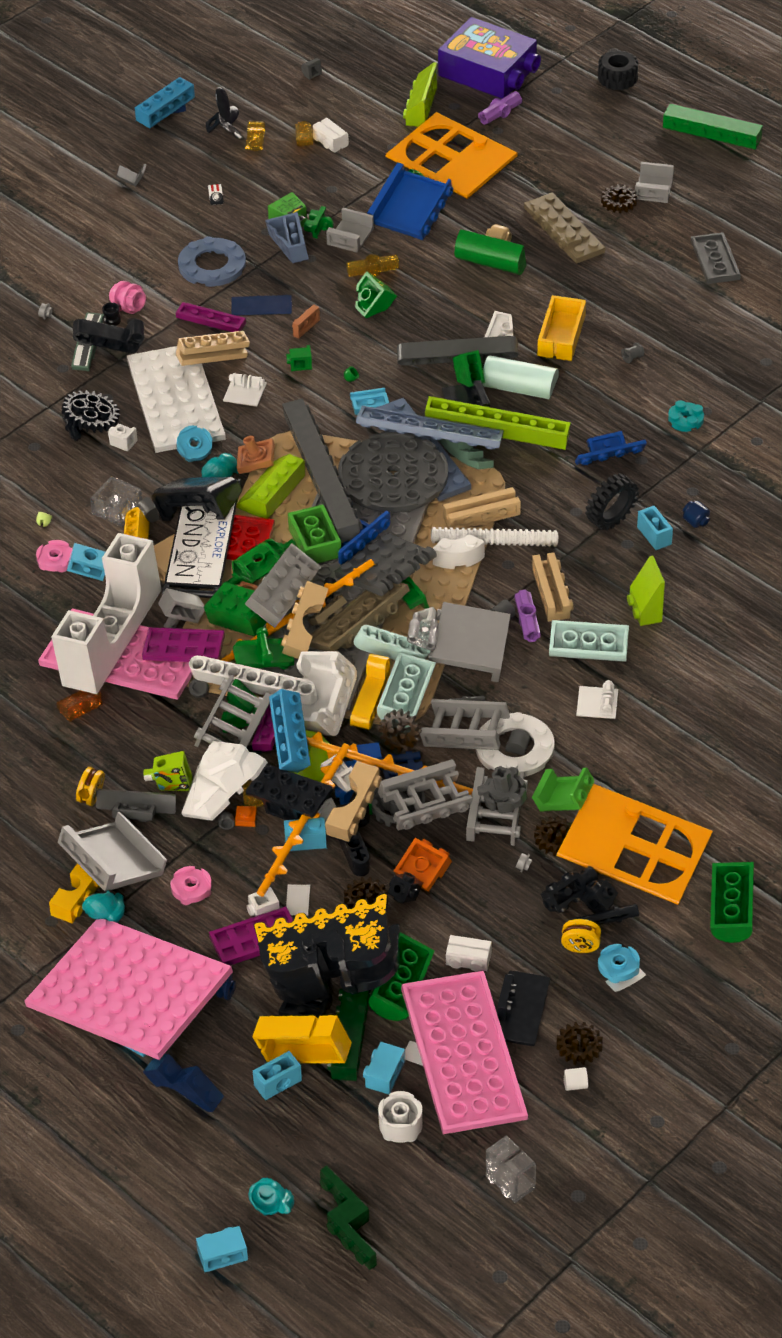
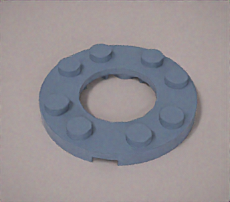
[178,237,246,287]

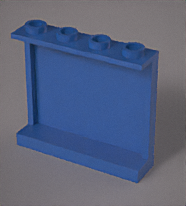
[367,162,453,240]

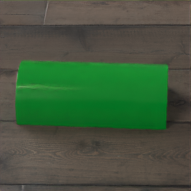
[454,229,527,275]
[710,862,754,943]
[369,932,435,1021]

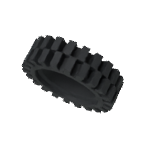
[585,473,639,530]

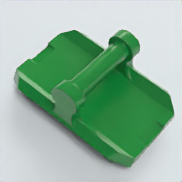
[233,627,294,669]

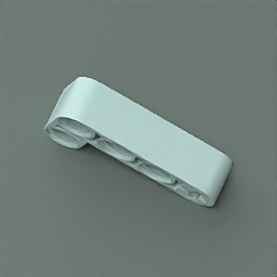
[353,625,431,660]

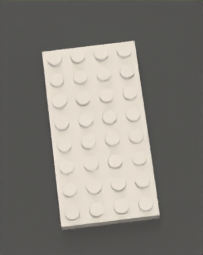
[127,346,226,453]

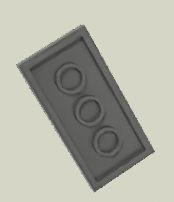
[691,232,741,284]

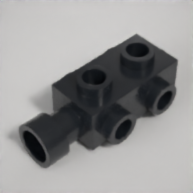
[540,866,598,913]

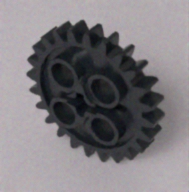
[61,390,120,433]

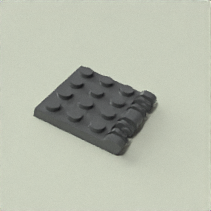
[334,533,437,596]

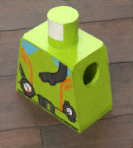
[143,751,193,791]

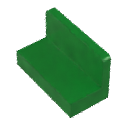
[401,576,429,610]

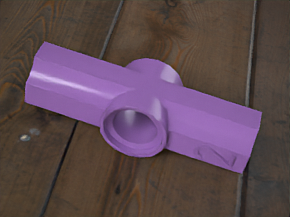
[478,91,522,125]
[515,590,541,642]

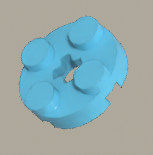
[176,425,212,462]
[598,944,640,983]

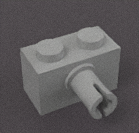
[158,588,205,628]

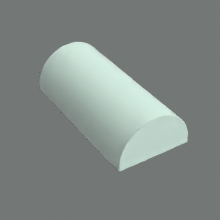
[482,355,559,399]
[549,620,629,662]
[377,652,436,728]

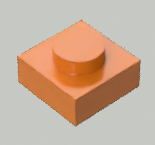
[235,806,257,827]

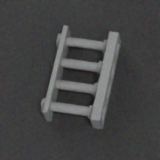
[194,674,272,748]
[420,699,510,750]
[466,767,528,846]

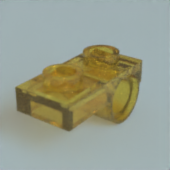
[246,121,265,151]
[295,121,313,146]

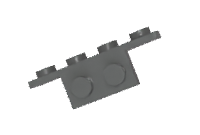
[96,789,176,822]

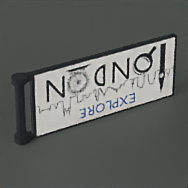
[162,498,238,598]

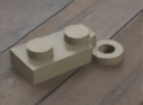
[308,594,347,626]

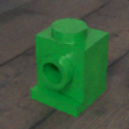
[286,345,312,371]

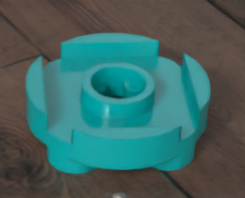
[668,400,704,432]

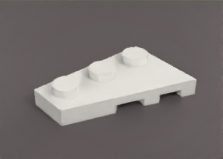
[485,311,513,337]

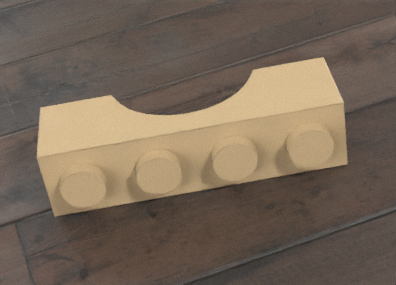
[281,581,329,659]
[325,761,382,842]

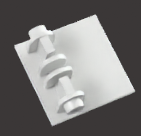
[223,373,267,407]
[576,680,618,719]

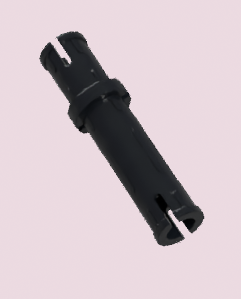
[576,903,639,926]

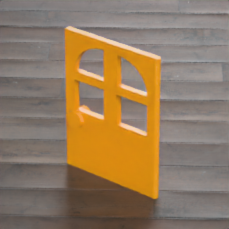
[385,112,517,199]
[556,784,713,905]

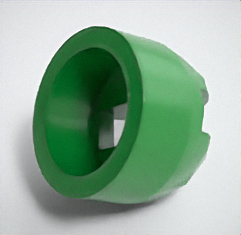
[344,366,359,382]

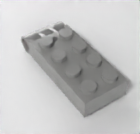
[245,543,321,628]

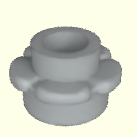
[38,303,53,320]
[515,853,532,872]

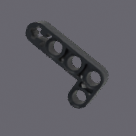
[73,319,145,353]
[335,803,370,877]

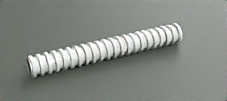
[431,527,558,547]

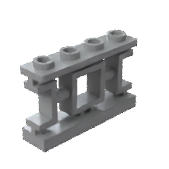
[378,759,473,830]

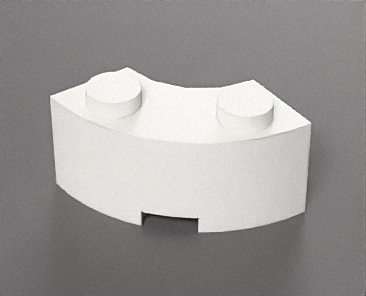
[433,534,485,569]

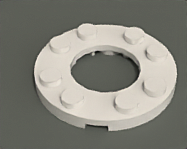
[476,712,554,777]

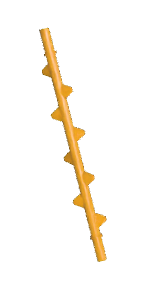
[220,559,375,662]
[306,732,473,796]
[257,743,350,897]

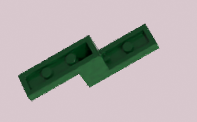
[320,1165,377,1270]

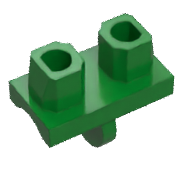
[304,206,334,238]

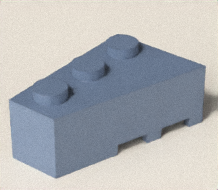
[265,212,309,263]

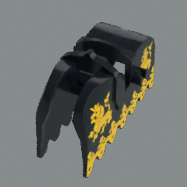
[254,894,400,1004]

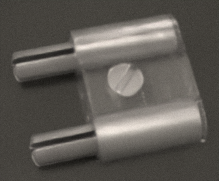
[407,612,439,650]

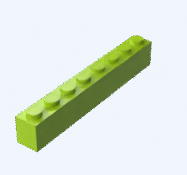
[425,396,570,450]

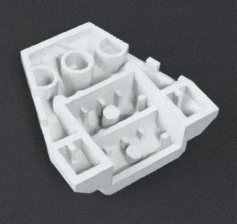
[181,741,268,821]

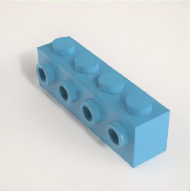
[135,77,195,128]
[269,689,310,773]

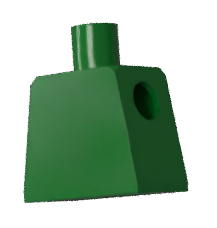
[453,350,485,387]

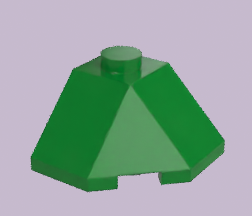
[355,271,397,318]
[221,679,258,733]

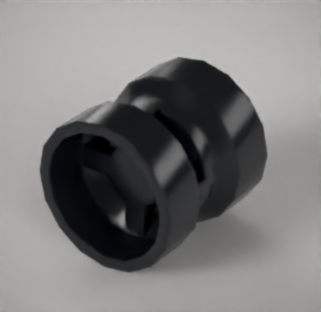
[102,302,121,326]

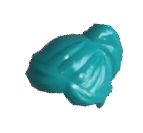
[201,453,238,477]
[82,890,125,923]
[248,1178,295,1216]

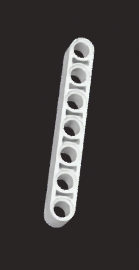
[189,656,318,705]

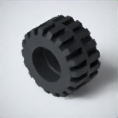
[598,50,638,90]

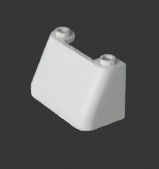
[297,651,357,736]

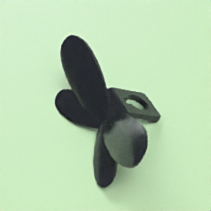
[206,87,244,140]

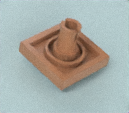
[237,436,275,474]

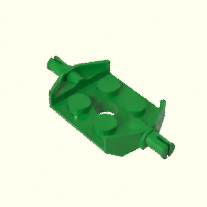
[226,539,296,585]

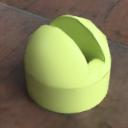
[36,512,52,527]

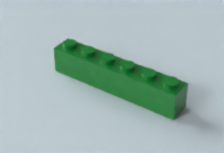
[663,104,763,150]

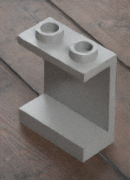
[635,162,674,203]
[326,208,374,253]

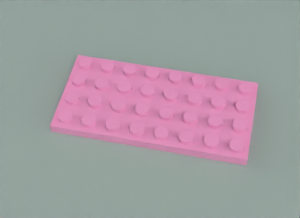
[38,609,193,700]
[401,971,528,1134]

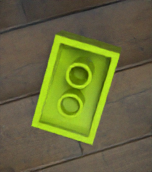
[627,556,665,626]

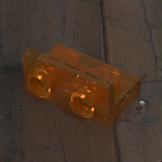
[56,690,102,722]

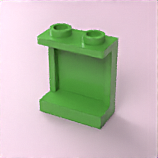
[532,768,595,812]

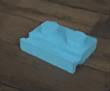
[350,388,389,415]

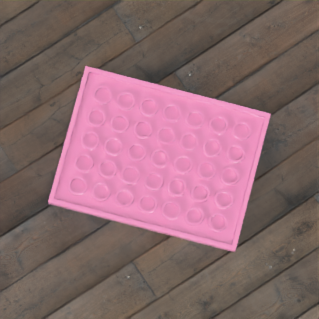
[25,919,233,1060]

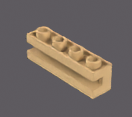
[176,331,250,366]
[443,487,521,529]
[532,553,573,622]

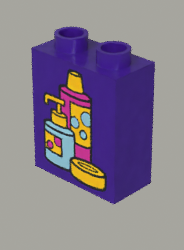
[438,17,541,98]

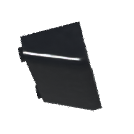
[151,477,242,521]

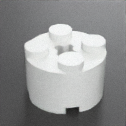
[378,1091,422,1143]

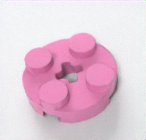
[36,540,72,572]
[170,866,212,905]

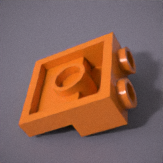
[394,838,452,892]

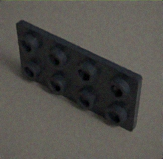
[442,380,490,407]
[245,764,333,820]
[497,970,550,1046]

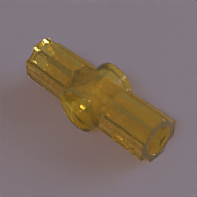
[346,254,399,277]

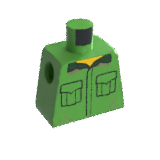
[268,192,308,227]

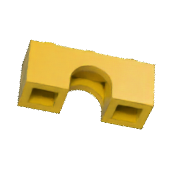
[49,863,100,923]

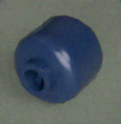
[683,500,710,528]

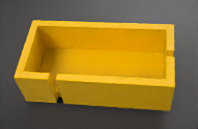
[537,295,586,361]
[252,1015,352,1063]

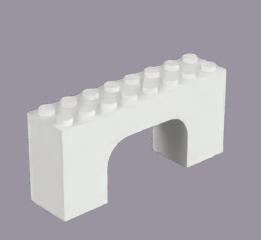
[51,533,162,694]

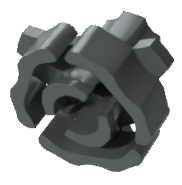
[477,766,527,814]

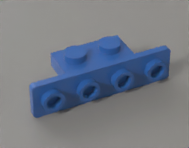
[575,431,647,465]
[338,510,390,565]

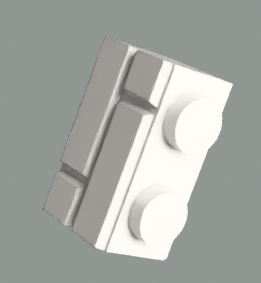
[312,118,349,153]
[446,935,492,972]

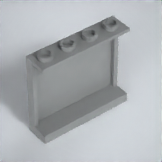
[428,602,511,682]
[57,812,167,891]

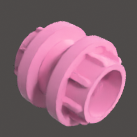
[109,281,146,314]

